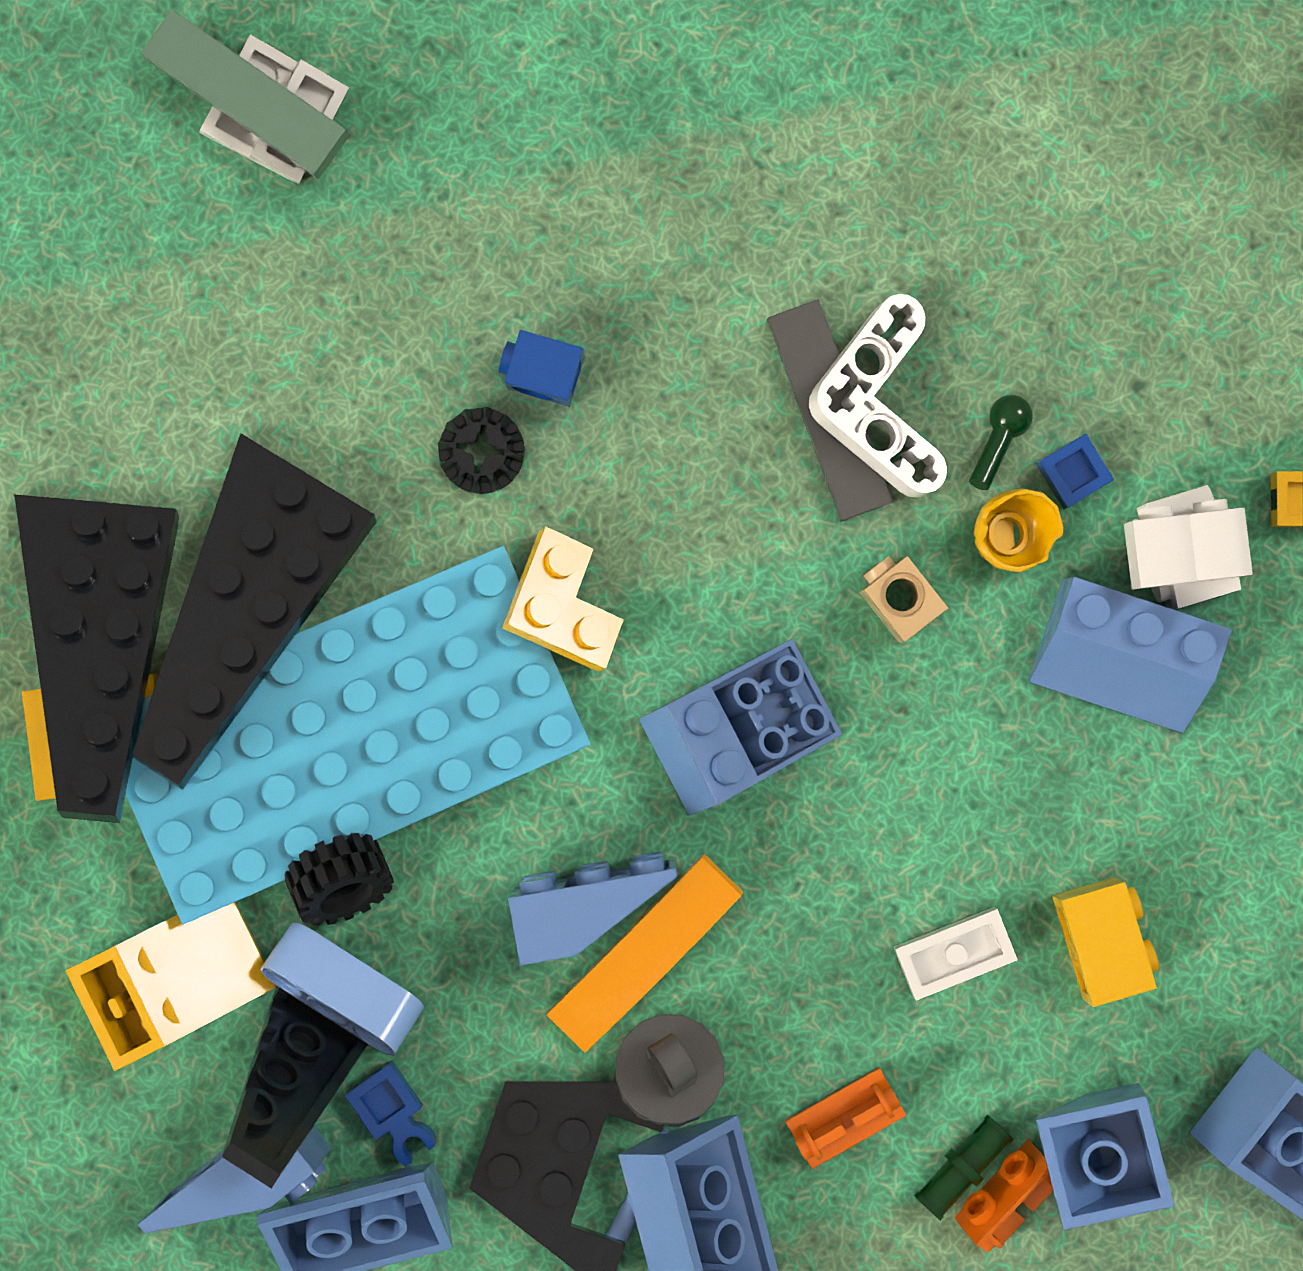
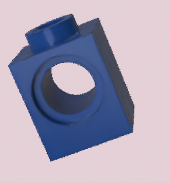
[499,330,585,407]

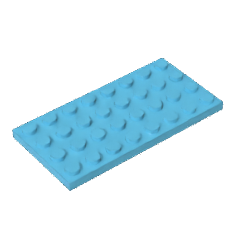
[126,545,591,925]

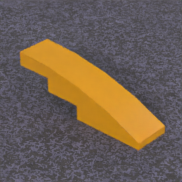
[546,854,743,1053]

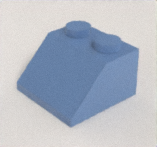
[1035,1083,1174,1230]

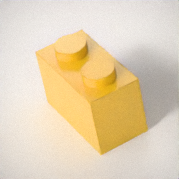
[1052,877,1159,1007]

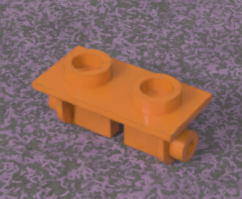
[785,1067,907,1169]
[954,1139,1054,1253]

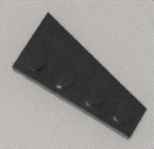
[222,986,368,1189]

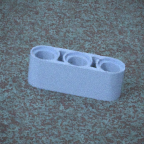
[260,922,424,1056]

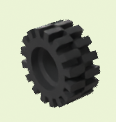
[284,833,394,926]

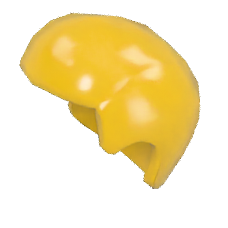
[974,488,1064,573]

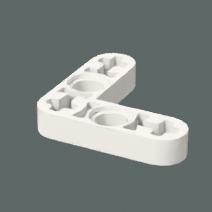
[809,294,947,498]

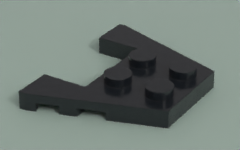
[469,1081,664,1271]

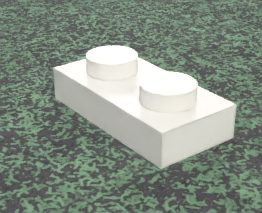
[893,907,1018,1001]

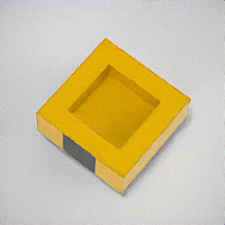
[1270,471,1303,528]

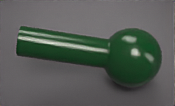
[969,395,1033,490]

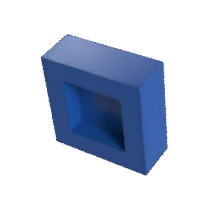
[1036,434,1114,510]

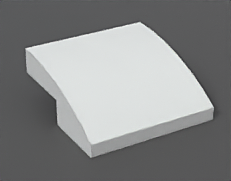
[199,34,349,184]

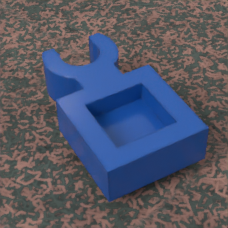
[345,1060,437,1166]

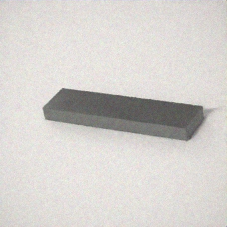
[767,299,893,522]

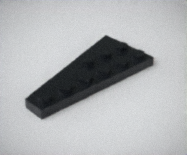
[132,433,377,790]
[14,494,179,823]

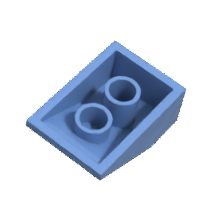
[1190,1047,1303,1220]
[138,1126,331,1234]

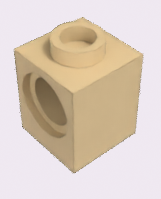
[859,556,948,643]

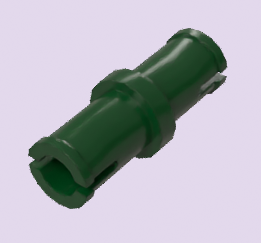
[914,1114,1014,1221]

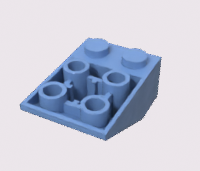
[639,639,842,816]
[508,852,677,966]

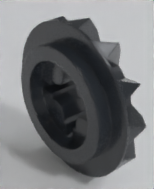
[438,407,525,494]

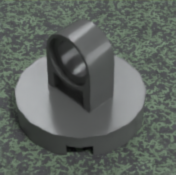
[616,1014,724,1127]

